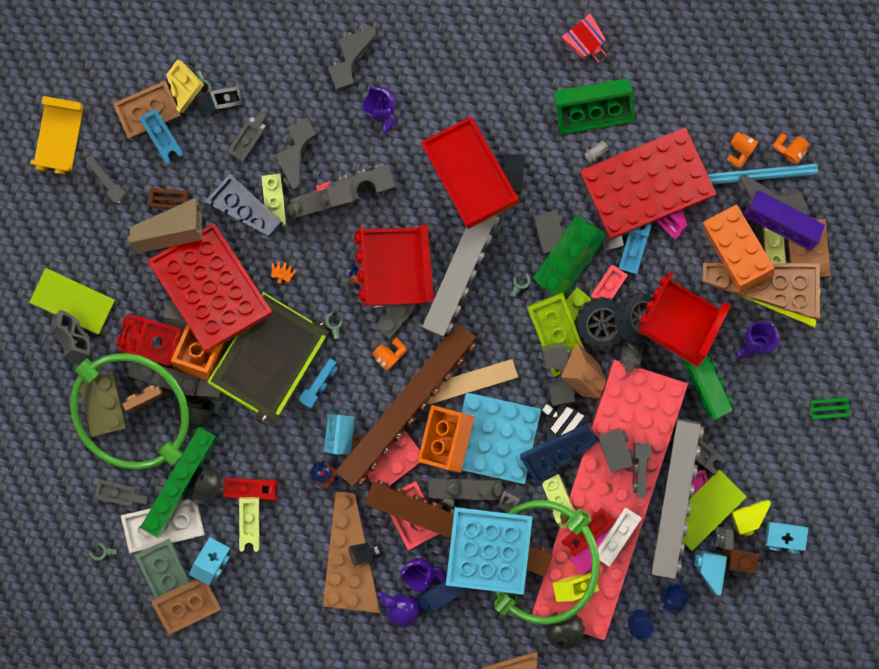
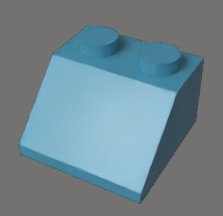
[694,550,727,595]

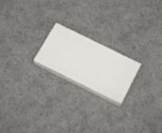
[121,499,205,553]

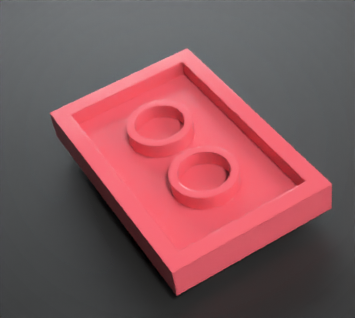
[367,430,420,487]
[390,481,438,550]

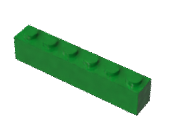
[140,427,218,538]

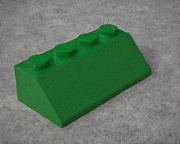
[553,78,635,135]
[533,215,608,297]
[681,351,733,420]

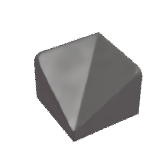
[602,230,624,251]
[498,488,526,512]

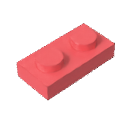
[590,265,628,299]

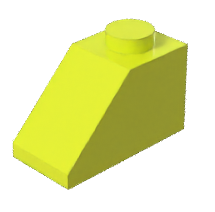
[731,500,771,537]
[552,572,599,602]

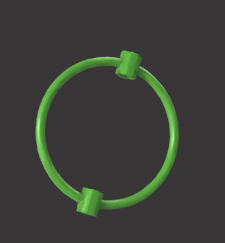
[70,353,189,470]
[494,500,600,625]

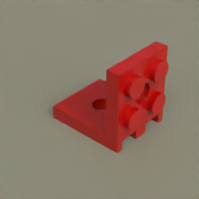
[116,313,181,366]

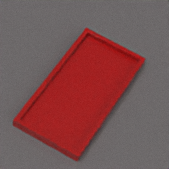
[421,116,520,229]

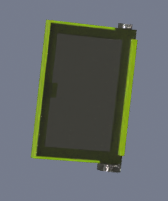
[207,292,329,428]

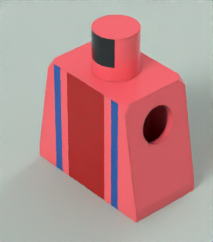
[561,14,607,62]

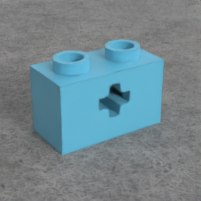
[764,521,808,554]
[189,537,230,585]

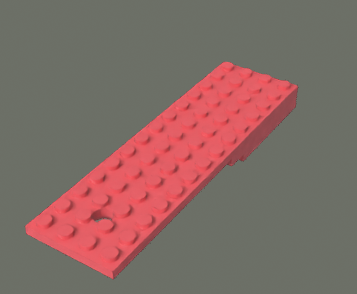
[531,359,688,640]

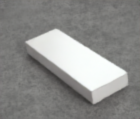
[598,507,642,567]

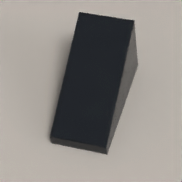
[429,498,454,511]

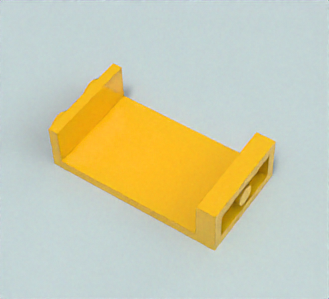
[30,96,84,175]

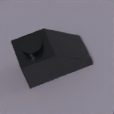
[196,86,244,117]
[504,154,524,193]

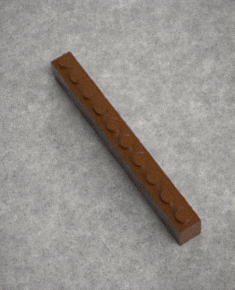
[336,323,478,489]
[364,479,553,577]

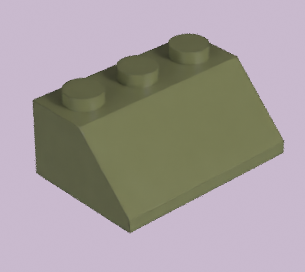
[80,372,129,437]

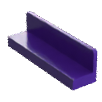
[743,190,825,251]

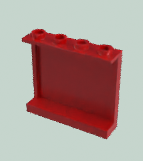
[354,225,434,307]
[638,270,731,367]

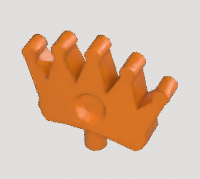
[271,262,296,284]

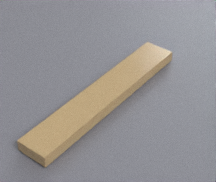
[428,359,518,404]

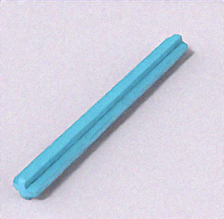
[708,164,818,184]

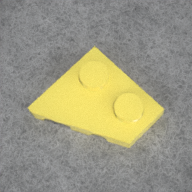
[166,60,204,113]

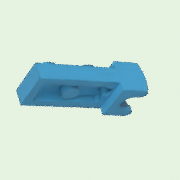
[139,108,183,163]
[618,224,652,275]
[298,358,338,408]

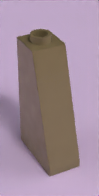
[128,199,202,254]

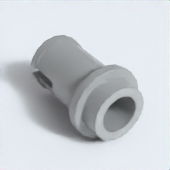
[584,140,609,163]

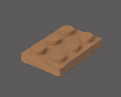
[113,81,181,139]
[788,219,831,277]
[122,385,168,411]
[151,579,221,635]

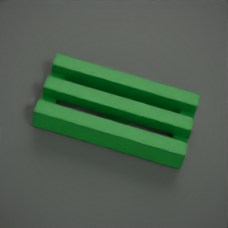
[809,397,850,419]

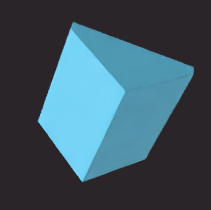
[324,414,355,455]

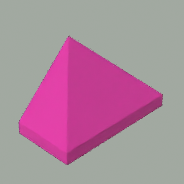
[656,210,687,240]

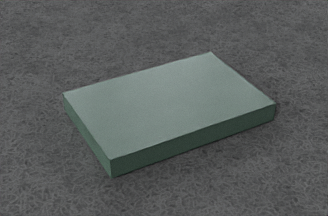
[134,538,191,598]

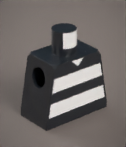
[541,403,590,437]

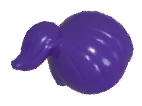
[363,86,396,135]
[735,322,779,358]
[400,558,446,592]
[377,592,420,628]

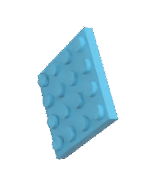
[462,392,541,484]
[446,507,532,595]

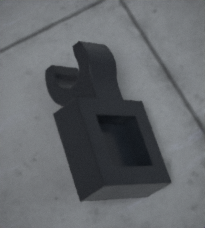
[348,543,384,566]

